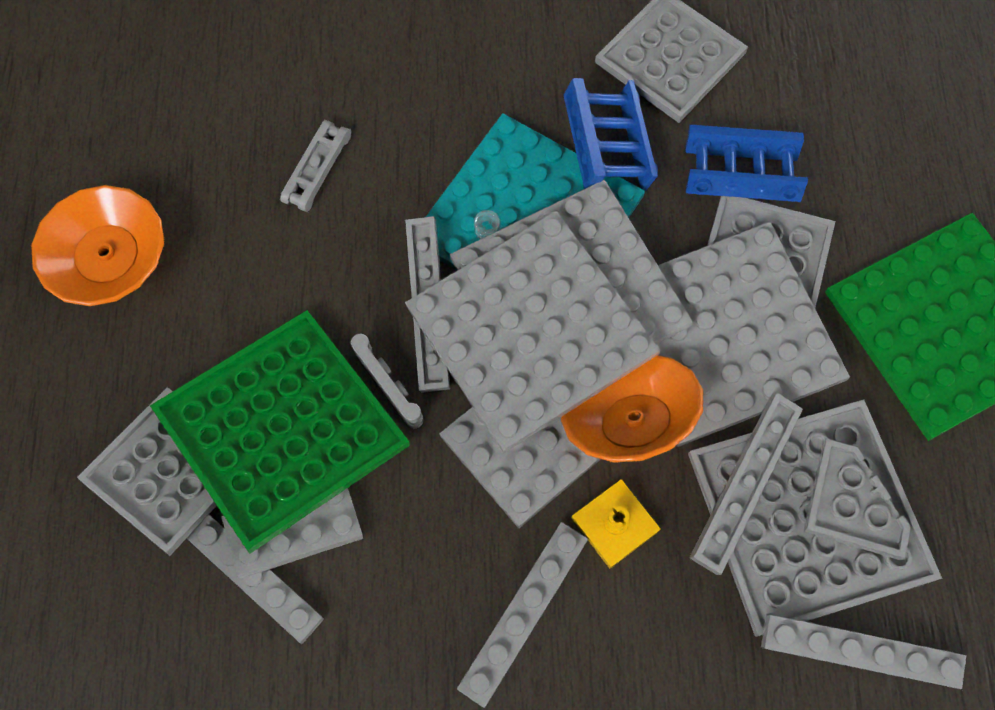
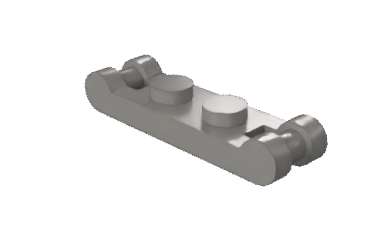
[280,120,351,212]
[351,334,423,429]

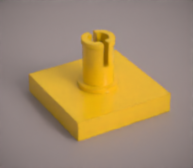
[571,479,661,569]

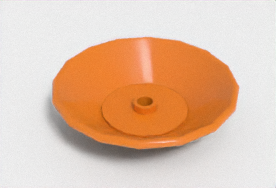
[31,185,164,306]
[561,355,703,463]

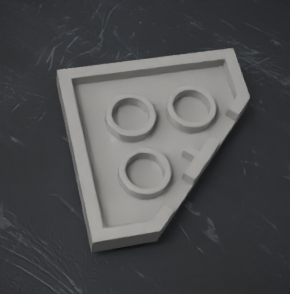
[804,438,911,560]

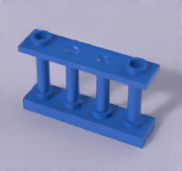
[564,78,658,191]
[685,125,808,202]

